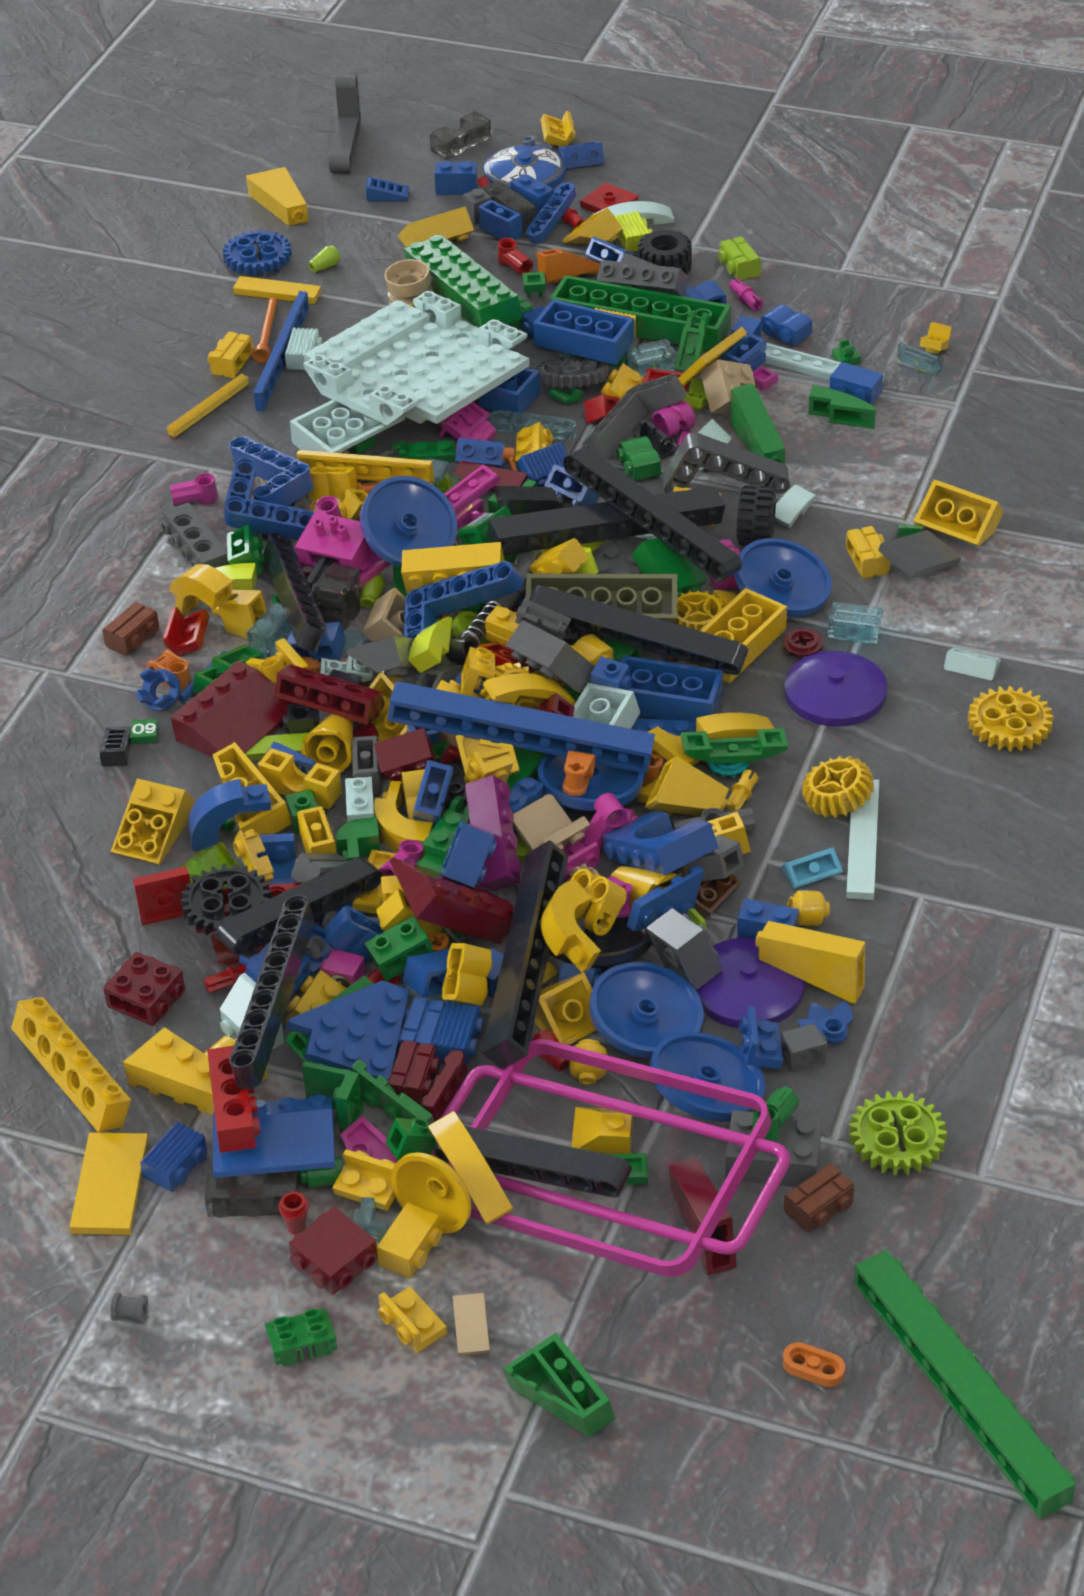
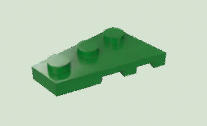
[352,1059,434,1125]

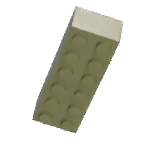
[526,574,677,632]

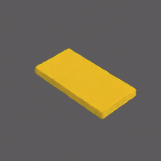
[679,327,747,386]
[69,1132,149,1235]

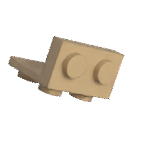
[512,794,590,851]

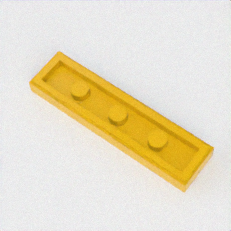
[233,276,321,304]

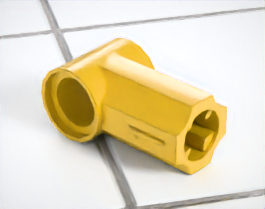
[245,656,285,685]

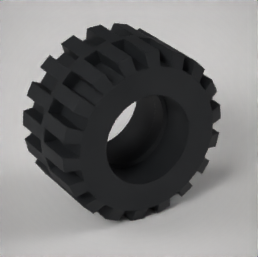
[638,230,692,275]
[736,485,776,546]

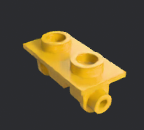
[233,829,275,882]

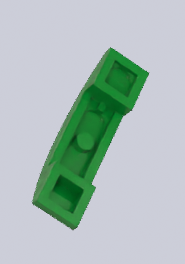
[680,728,788,764]

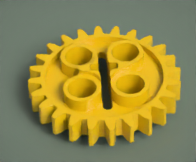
[967,686,1053,752]

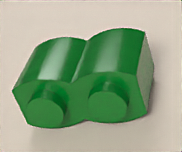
[616,436,661,481]

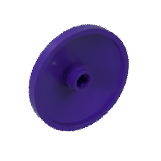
[784,651,887,727]
[696,937,805,1028]

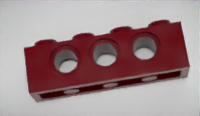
[274,664,383,725]

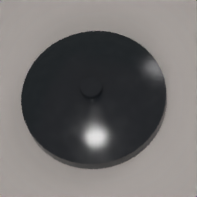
[549,904,652,966]

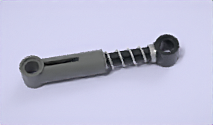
[445,551,543,662]

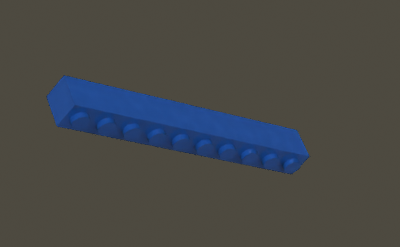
[387,681,655,774]

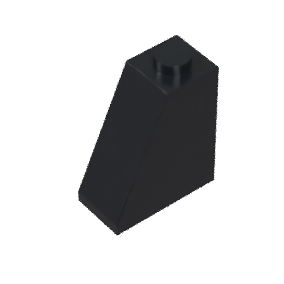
[493,486,565,515]

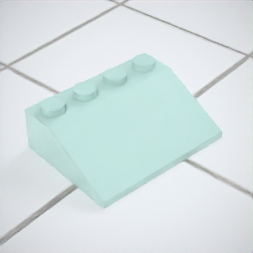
[290,400,405,453]

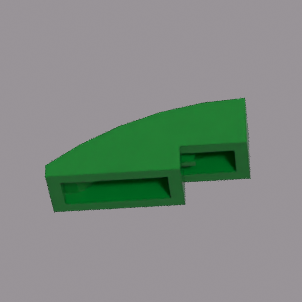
[808,385,876,429]
[192,644,264,694]

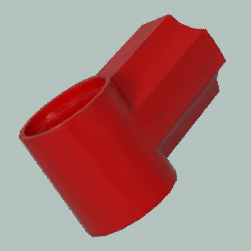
[498,238,533,276]

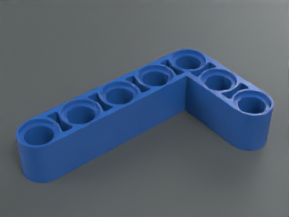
[229,437,314,506]
[224,458,315,540]
[404,561,524,638]

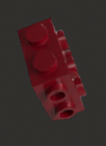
[103,951,185,1027]
[289,1206,378,1295]

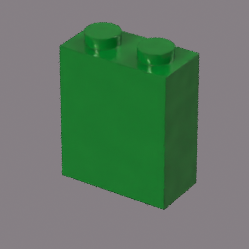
[631,538,707,597]

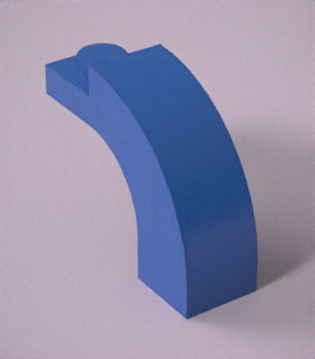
[188,779,271,850]

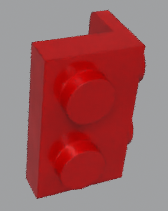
[163,607,210,656]

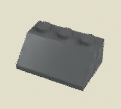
[347,636,418,678]

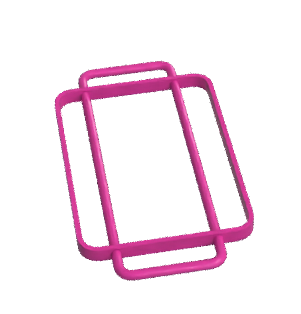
[431,1039,791,1277]

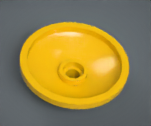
[391,1153,471,1234]

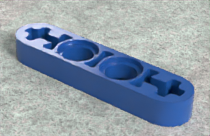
[526,182,577,244]

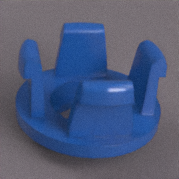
[135,668,180,711]

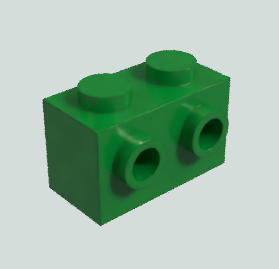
[227,525,265,576]
[364,916,434,982]

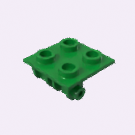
[265,1308,338,1367]

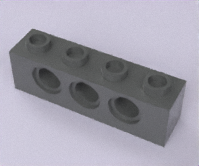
[596,260,689,297]
[161,502,230,568]

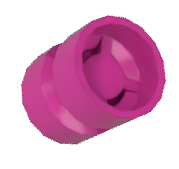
[652,400,695,437]

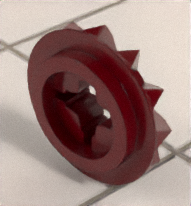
[783,628,823,659]

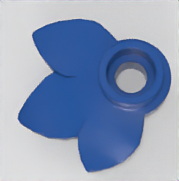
[798,1002,853,1044]

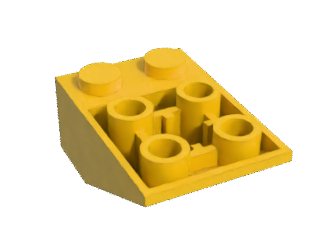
[111,778,195,865]

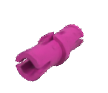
[729,278,764,312]

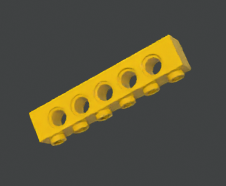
[11,997,131,1133]

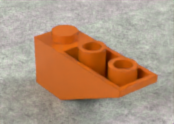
[536,248,601,284]

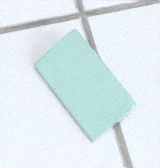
[944,647,1001,680]

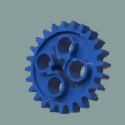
[223,229,292,276]

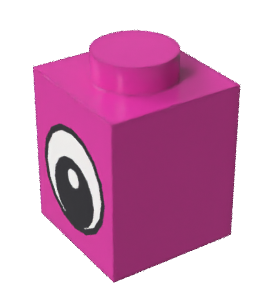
[320,949,366,988]

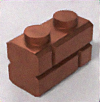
[102,602,160,657]
[784,1163,854,1233]

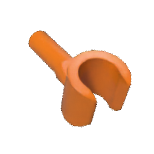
[503,448,518,472]

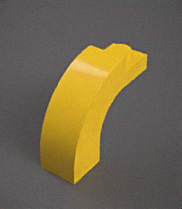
[169,564,233,615]
[374,781,433,858]
[541,879,601,973]

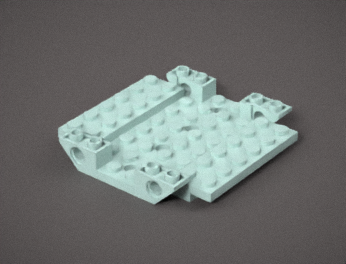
[303,291,529,426]

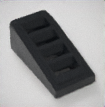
[99,727,131,766]

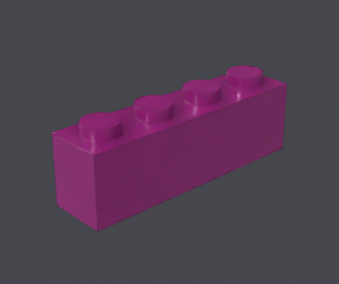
[465,775,521,892]

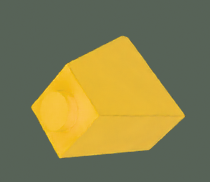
[645,756,729,817]

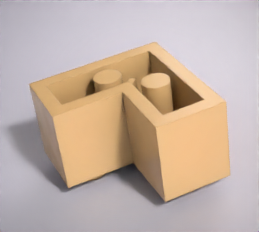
[700,360,755,415]

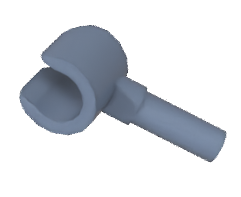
[523,136,552,149]

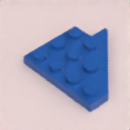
[286,980,409,1081]

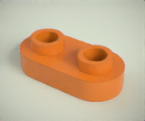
[783,1342,845,1387]

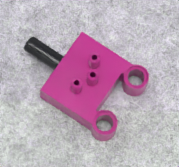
[295,496,371,592]

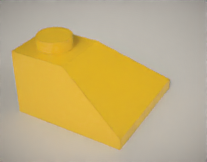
[562,208,623,244]
[535,972,596,1045]
[571,1107,634,1154]

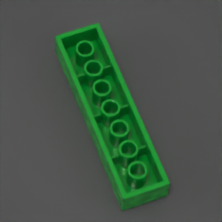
[403,235,522,328]
[550,275,731,351]

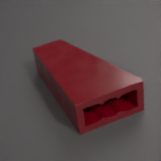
[668,1157,737,1275]

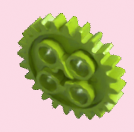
[849,1091,947,1175]

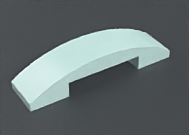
[598,201,674,225]

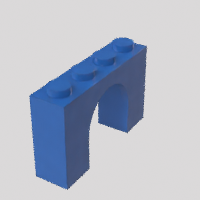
[602,810,719,875]

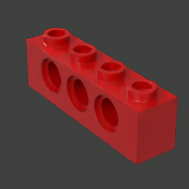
[207,1045,261,1153]

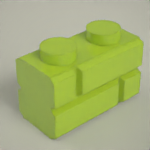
[718,236,761,281]

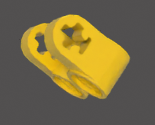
[571,869,626,936]

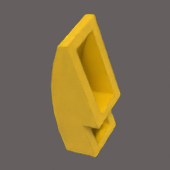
[696,713,775,739]

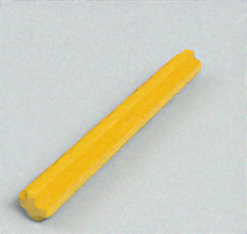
[167,374,249,438]

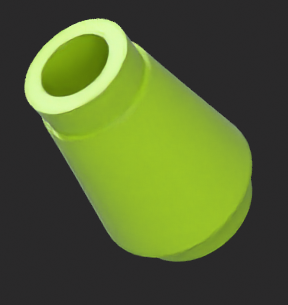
[308,245,341,273]
[360,573,385,609]

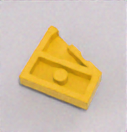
[455,735,520,775]

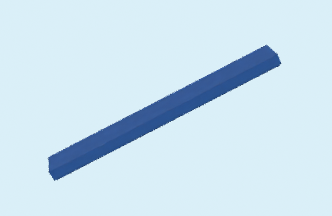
[253,291,309,411]

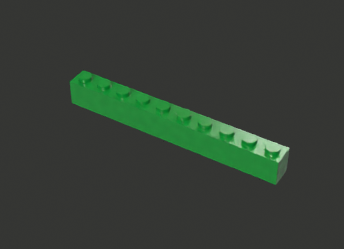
[854,1249,1076,1520]

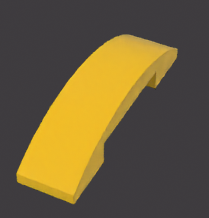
[483,673,576,706]
[428,1111,513,1225]

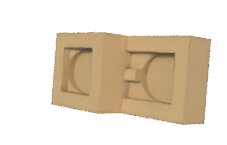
[453,1293,490,1356]

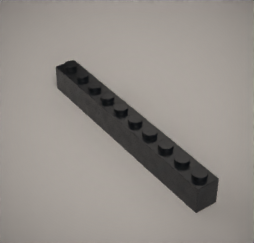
[486,486,726,555]
[482,840,569,1069]

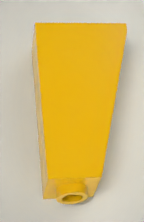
[246,167,309,226]
[755,921,866,1004]

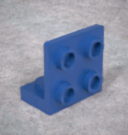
[242,833,297,885]

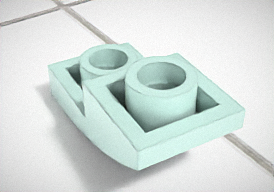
[775,484,816,529]
[319,656,373,682]

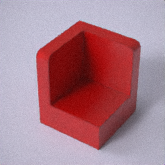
[584,394,620,424]

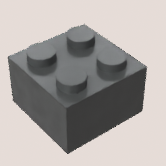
[646,908,722,990]

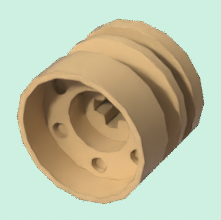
[384,259,433,308]

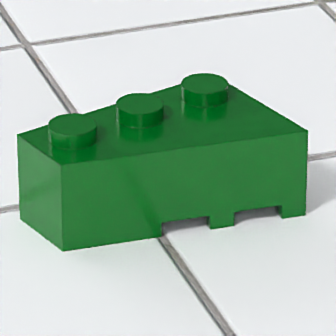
[503,1333,615,1437]

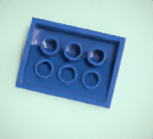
[213,1095,335,1178]

